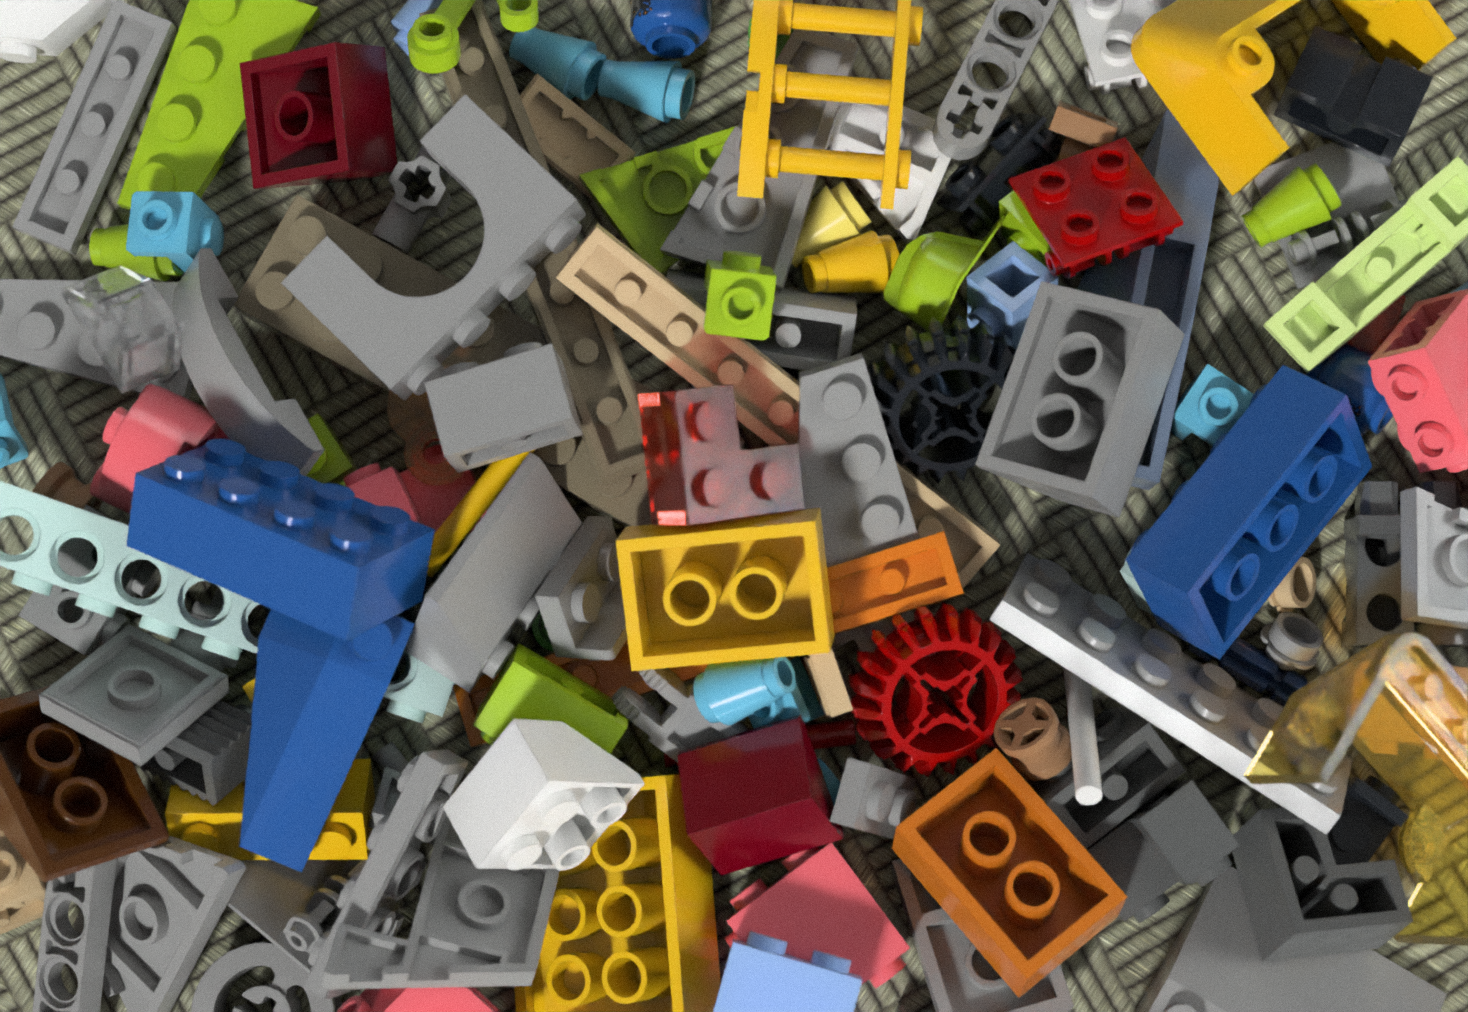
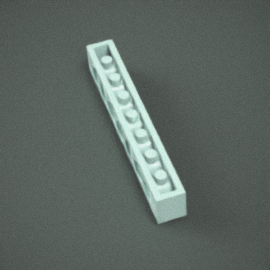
[0,481,454,724]

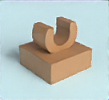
[1049,100,1118,162]

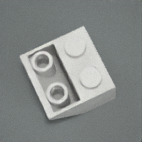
[443,719,645,871]

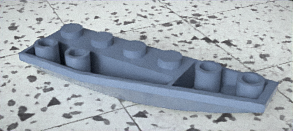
[1077,109,1219,490]

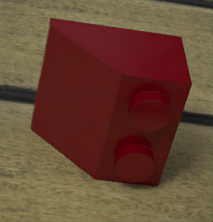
[240,42,398,189]

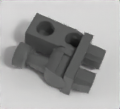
[1341,481,1468,648]

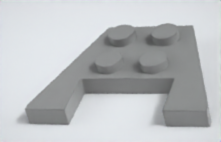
[321,767,560,989]

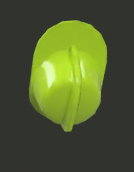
[883,215,1006,331]

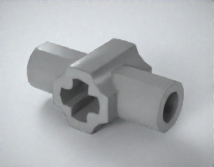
[372,145,452,255]

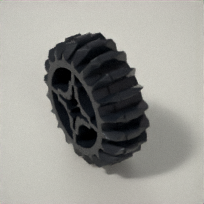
[869,314,1017,484]

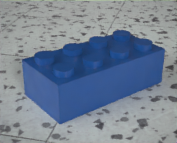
[1125,365,1373,660]
[126,439,435,642]

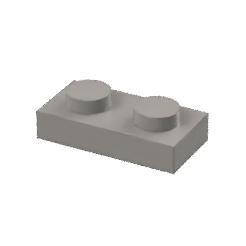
[830,757,917,839]

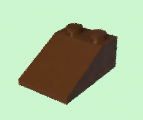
[0,685,169,882]

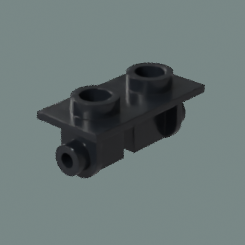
[936,112,1061,236]

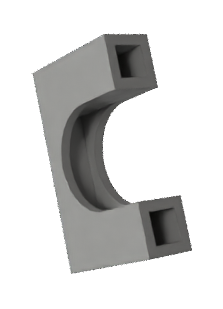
[281,94,586,401]

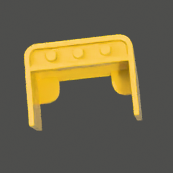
[1131,0,1457,196]

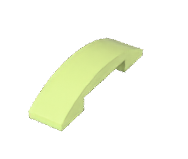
[1263,156,1468,374]

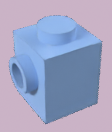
[967,241,1059,349]

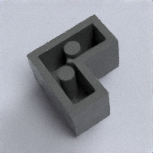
[1086,780,1240,923]
[1232,807,1413,961]

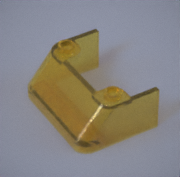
[1244,632,1468,946]

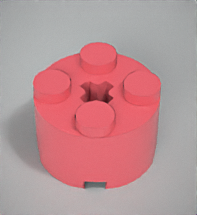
[90,383,230,514]

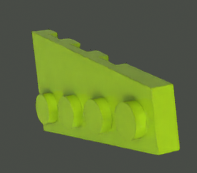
[117,0,321,211]

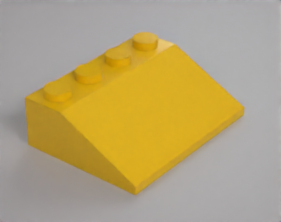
[514,774,721,1012]

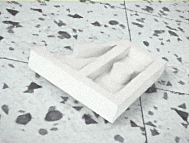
[827,102,963,244]

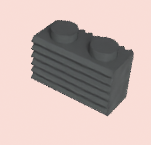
[133,700,252,806]

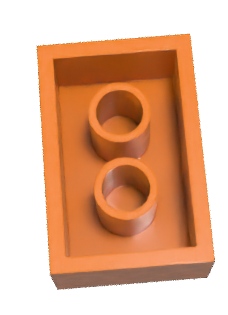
[892,748,1127,998]

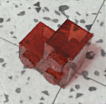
[638,384,805,525]

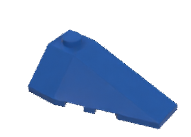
[239,609,415,872]

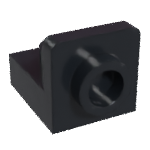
[1327,775,1409,865]

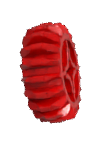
[848,602,1023,777]

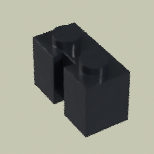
[1274,25,1433,167]

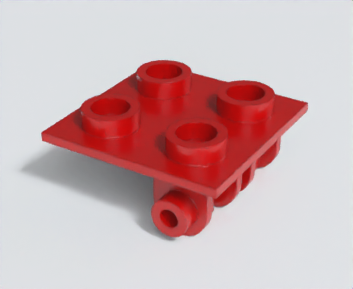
[1009,137,1183,278]

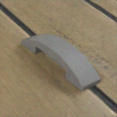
[172,248,324,476]

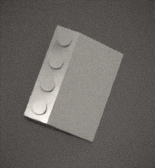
[1135,866,1447,1012]

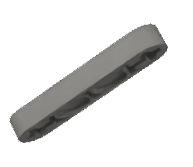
[932,0,1060,160]
[32,859,117,1012]

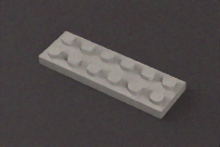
[989,553,1353,835]

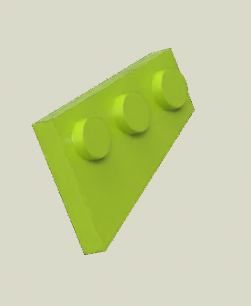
[578,125,738,274]

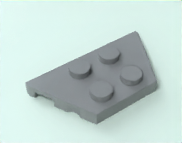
[73,836,247,1012]
[891,859,1074,1012]

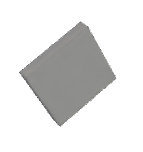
[39,624,229,766]

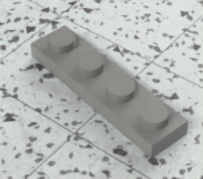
[12,0,177,255]

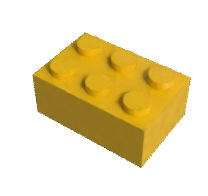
[616,508,835,671]

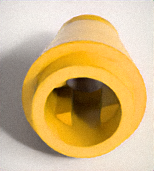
[802,230,899,293]

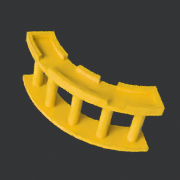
[737,0,923,209]

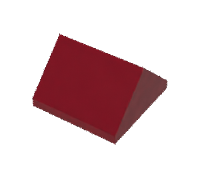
[677,714,845,875]

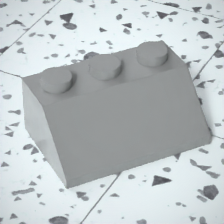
[975,281,1185,518]
[404,452,582,693]

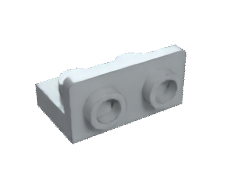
[535,516,627,661]

